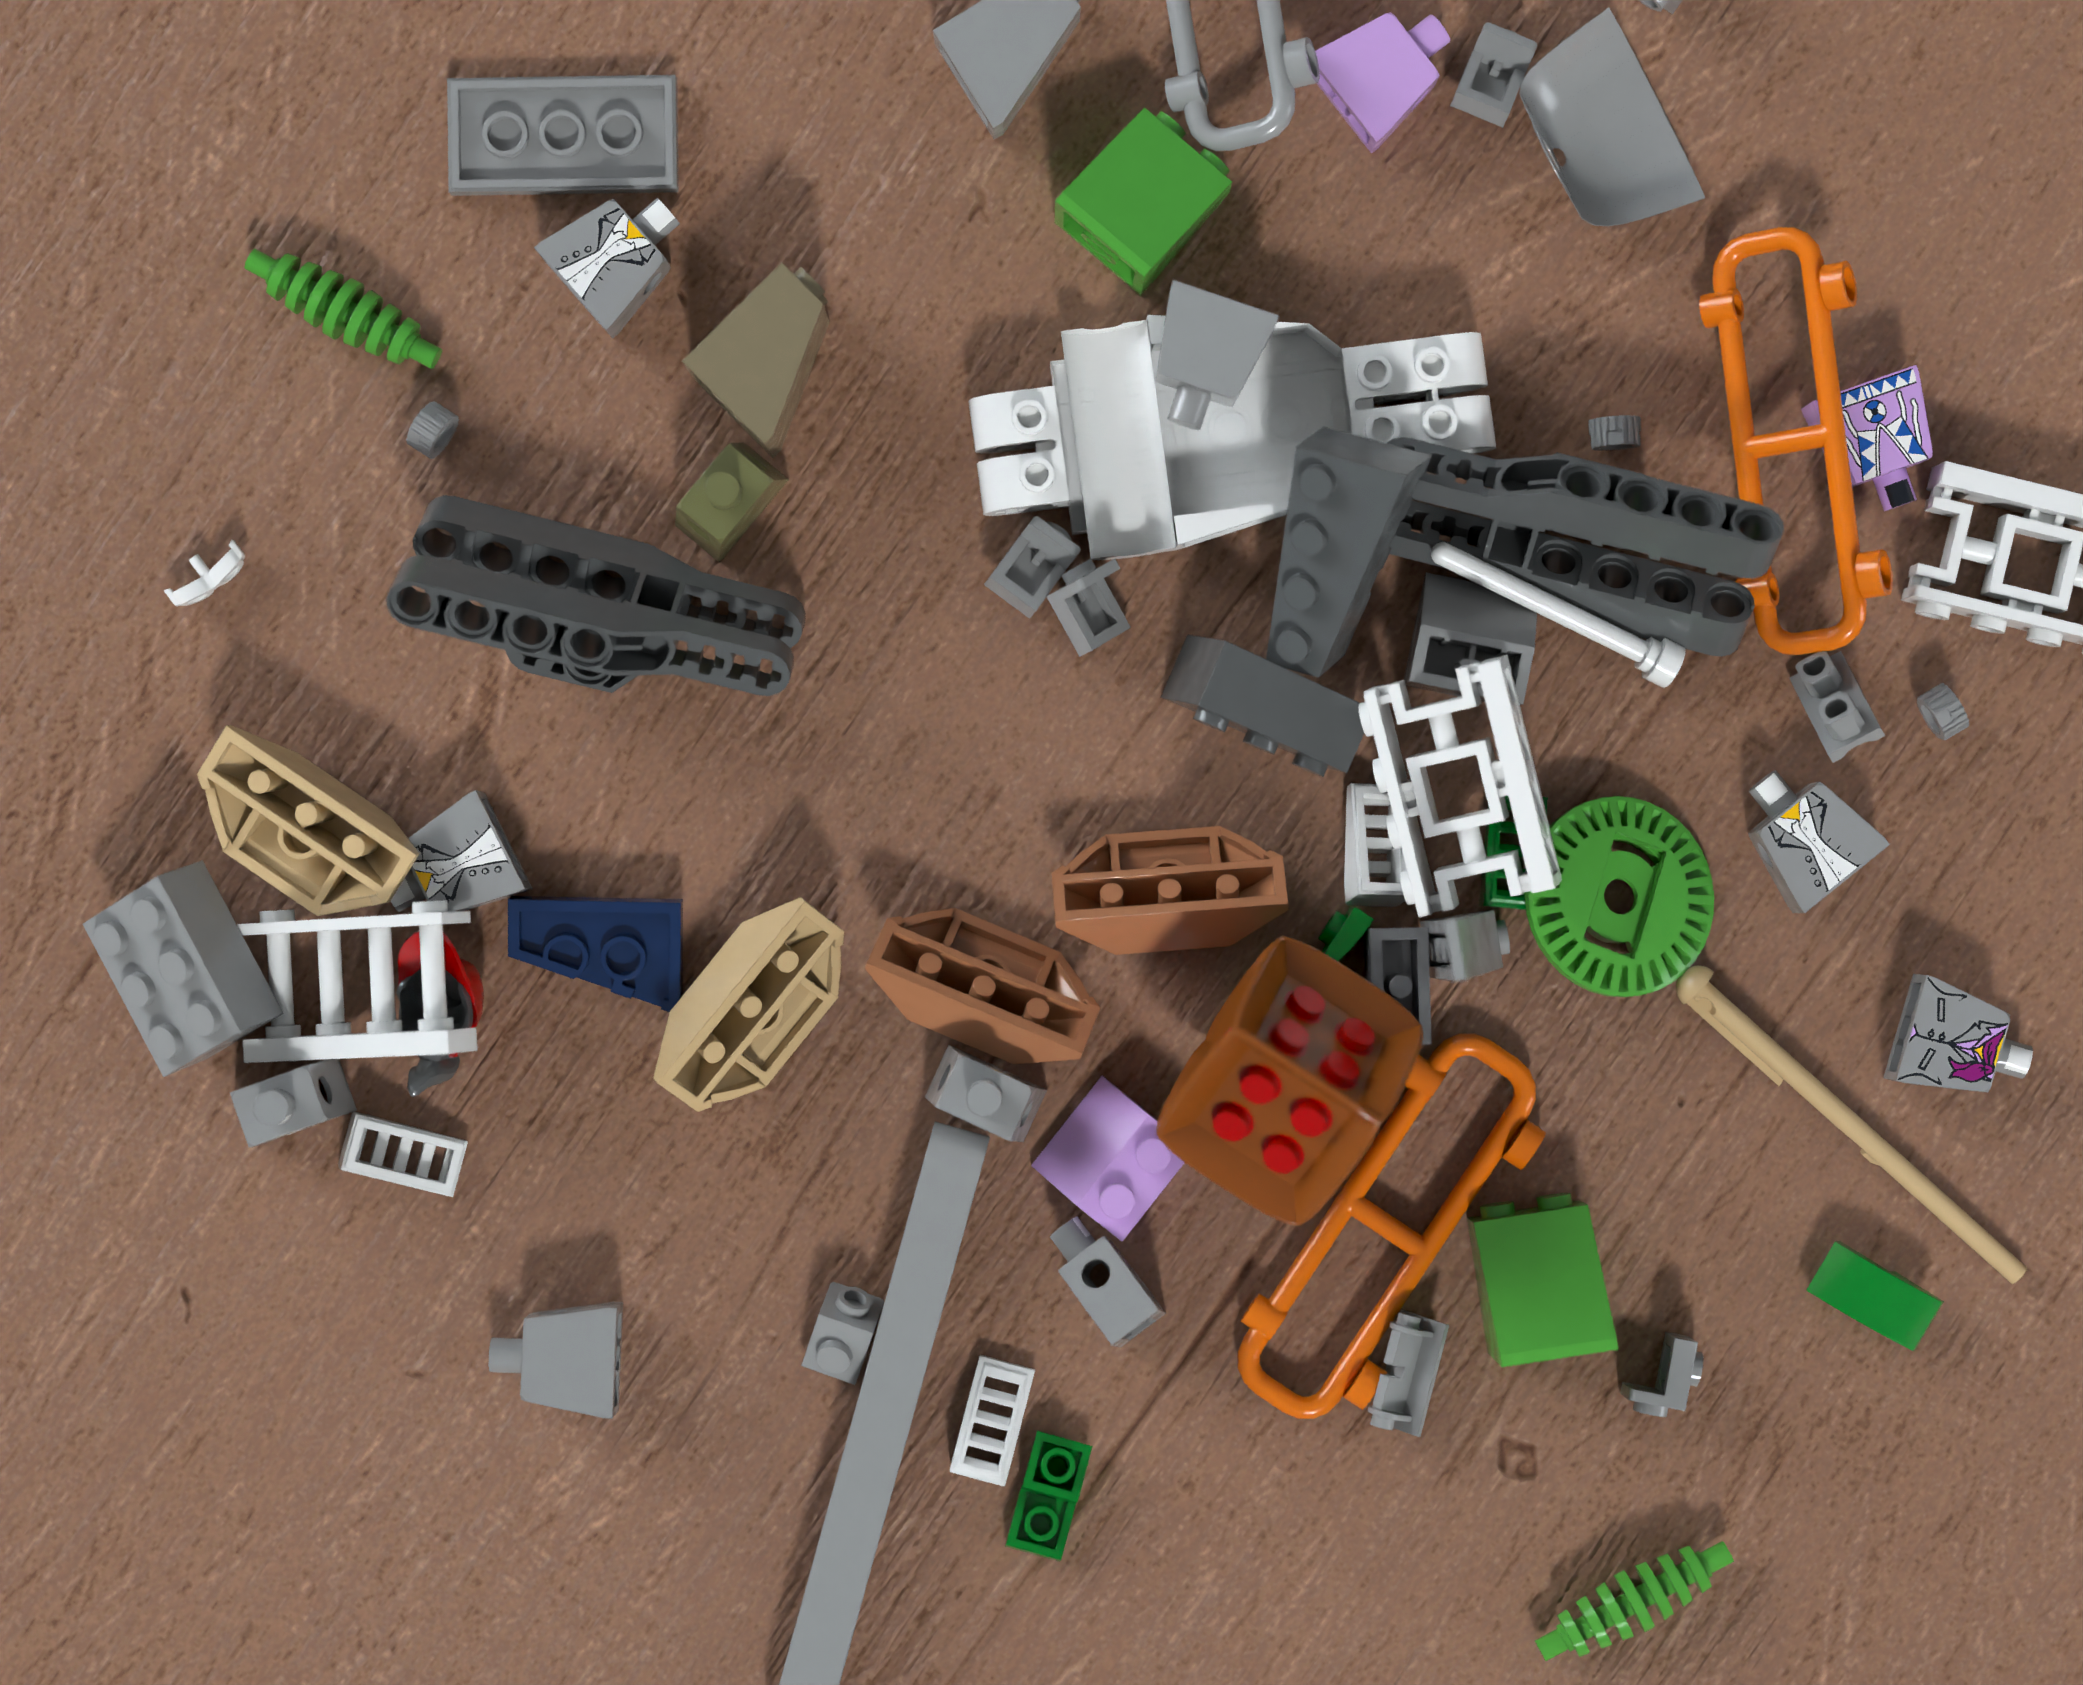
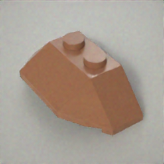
[1052,826,1288,955]
[865,908,1101,1064]

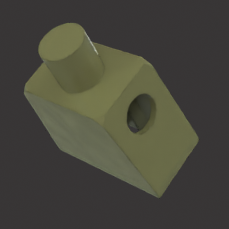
[675,443,789,563]

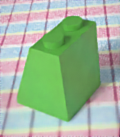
[1054,107,1232,296]
[1467,1193,1618,1367]

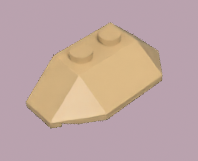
[197,725,420,916]
[653,897,844,1112]

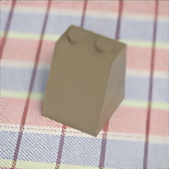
[682,263,830,458]

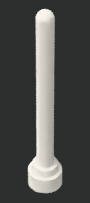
[1431,542,1685,688]

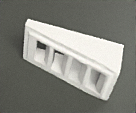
[1344,783,1407,907]
[338,1112,468,1197]
[949,1355,1035,1486]

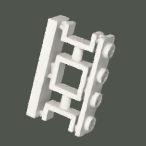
[1901,461,2083,654]
[1359,654,1562,917]

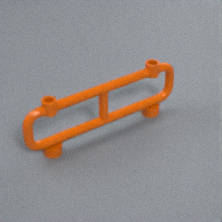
[1699,227,1893,655]
[1237,1033,1546,1419]

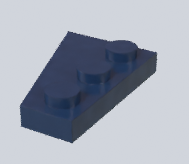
[508,896,683,1012]

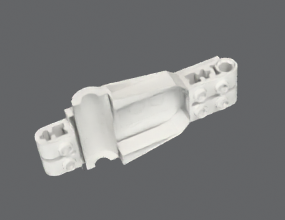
[969,315,1496,560]

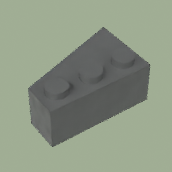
[1161,635,1364,777]

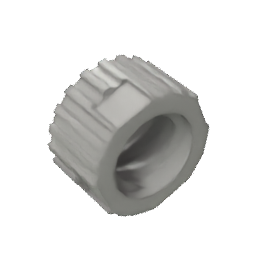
[406,401,459,459]
[1588,415,1641,451]
[1917,683,1969,740]

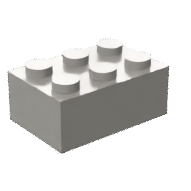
[83,860,284,1077]

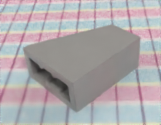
[933,0,1081,140]

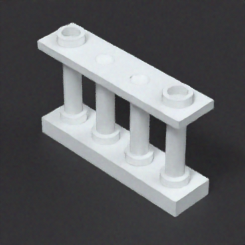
[237,900,478,1063]

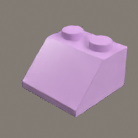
[1031,1076,1184,1241]

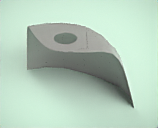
[1519,7,1706,227]

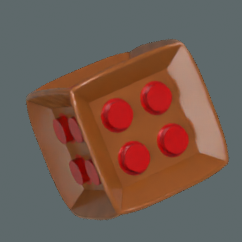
[1156,936,1423,1226]

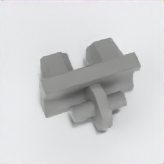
[1789,651,1885,763]

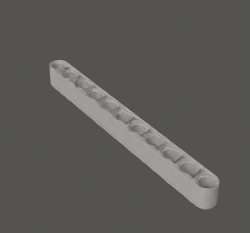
[779,1122,990,1685]

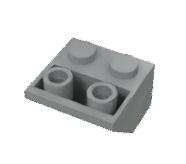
[1404,572,1537,705]

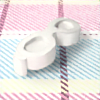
[164,540,245,606]

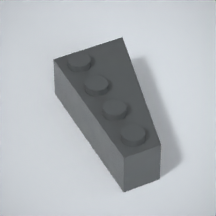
[1266,427,1432,678]

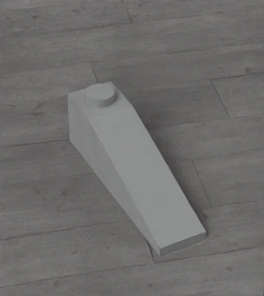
[1420,910,1510,982]

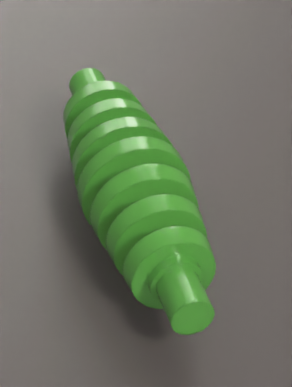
[244,249,442,369]
[1535,1541,1734,1661]

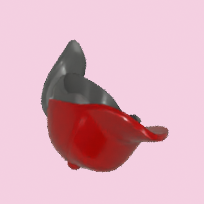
[396,931,484,1097]

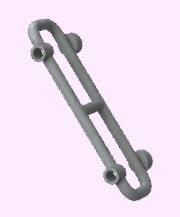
[1165,0,1320,151]

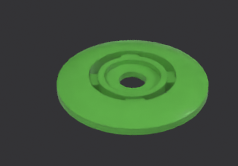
[1524,796,1714,997]

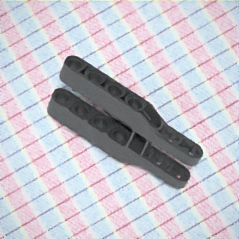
[1387,437,1784,657]
[386,495,806,696]

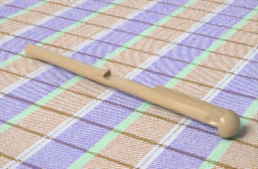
[1676,965,2027,1284]

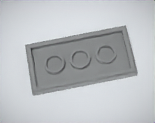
[447,75,679,196]

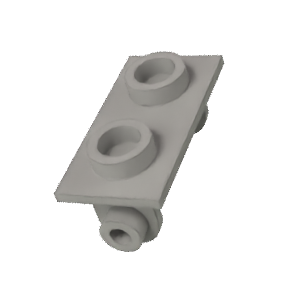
[1367,1310,1449,1437]

